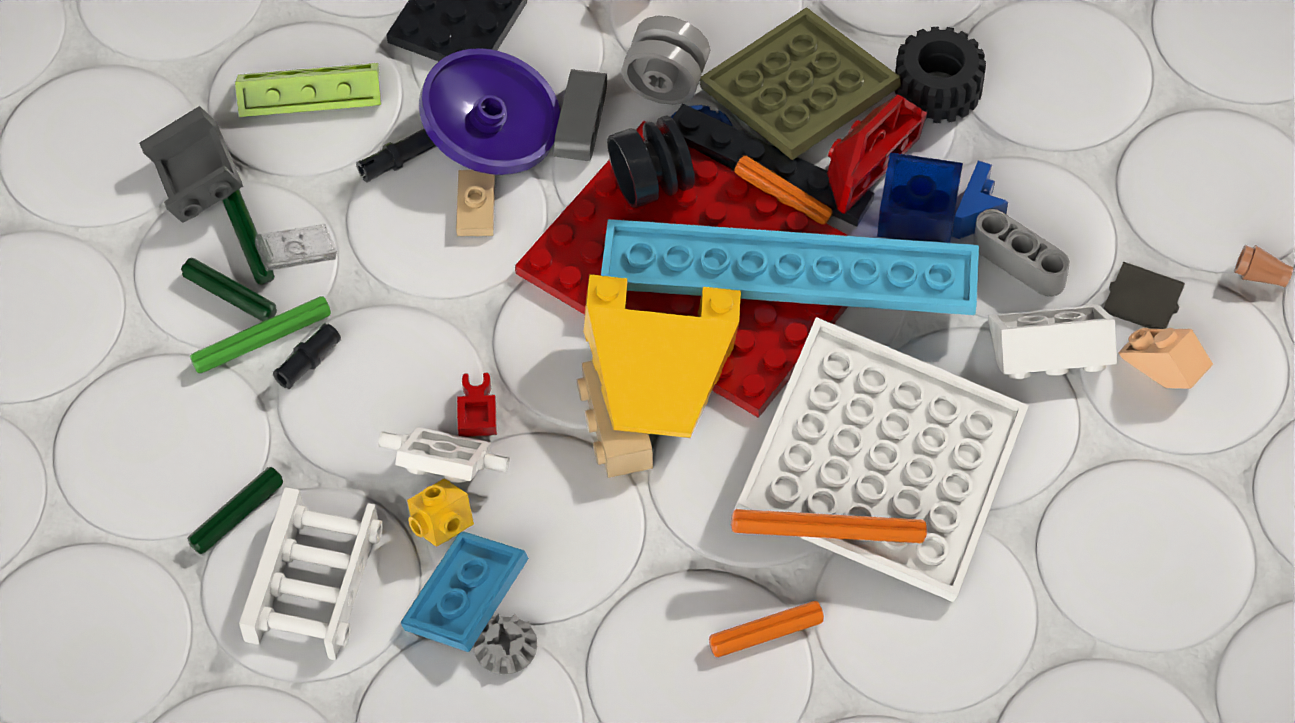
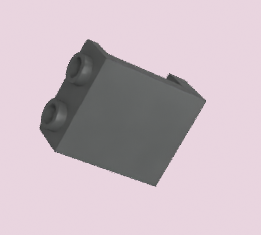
[139,106,243,223]

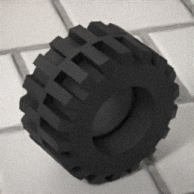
[894,26,986,123]

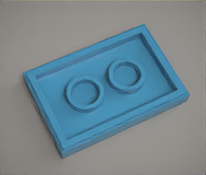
[401,531,529,652]

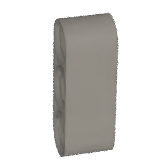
[973,209,1070,297]

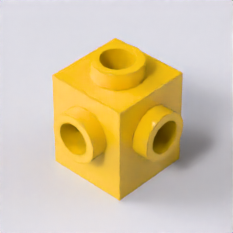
[407,478,474,547]

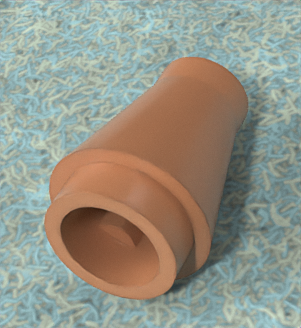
[1234,245,1293,288]

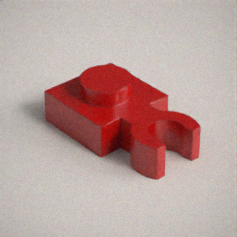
[457,372,497,437]

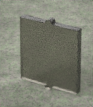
[1103,262,1185,329]

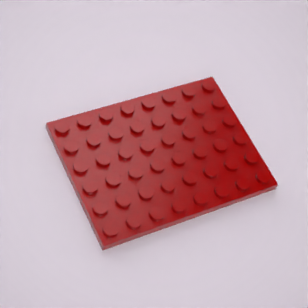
[515,121,849,418]

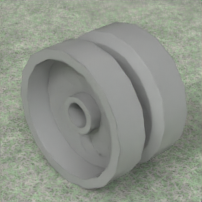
[621,15,711,105]

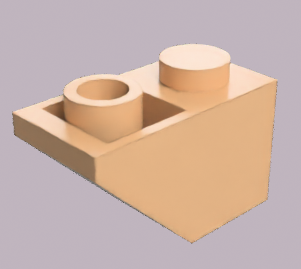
[1118,328,1213,389]

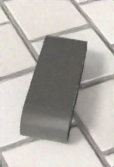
[554,69,607,161]

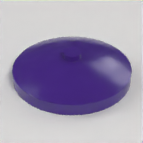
[419,48,561,175]

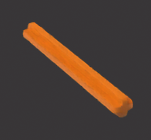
[731,509,927,543]

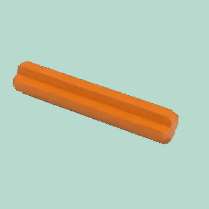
[734,156,833,224]
[709,601,824,657]

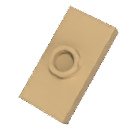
[456,170,495,236]

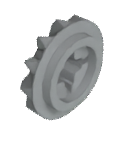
[474,613,537,674]

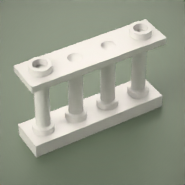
[239,487,383,660]

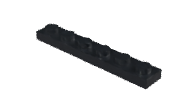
[672,103,875,227]

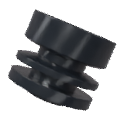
[607,115,695,208]

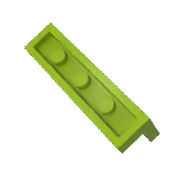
[235,63,381,117]

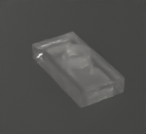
[254,224,337,271]

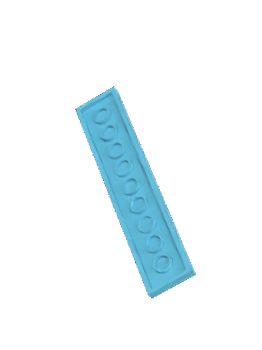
[601,219,979,315]

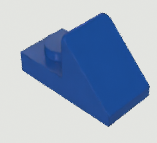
[952,160,1008,239]

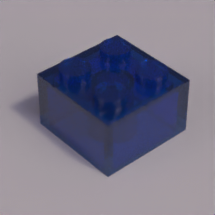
[877,152,963,243]

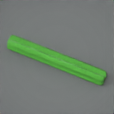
[190,296,331,373]

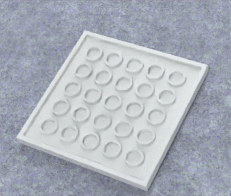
[734,317,1029,602]

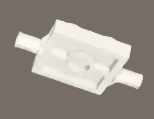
[378,427,510,483]

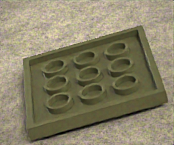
[700,7,901,160]

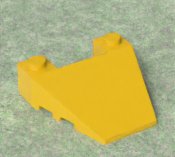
[583,275,741,438]

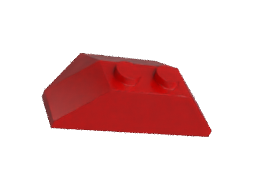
[827,95,927,214]

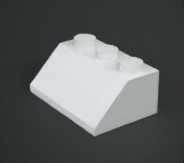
[988,305,1117,379]

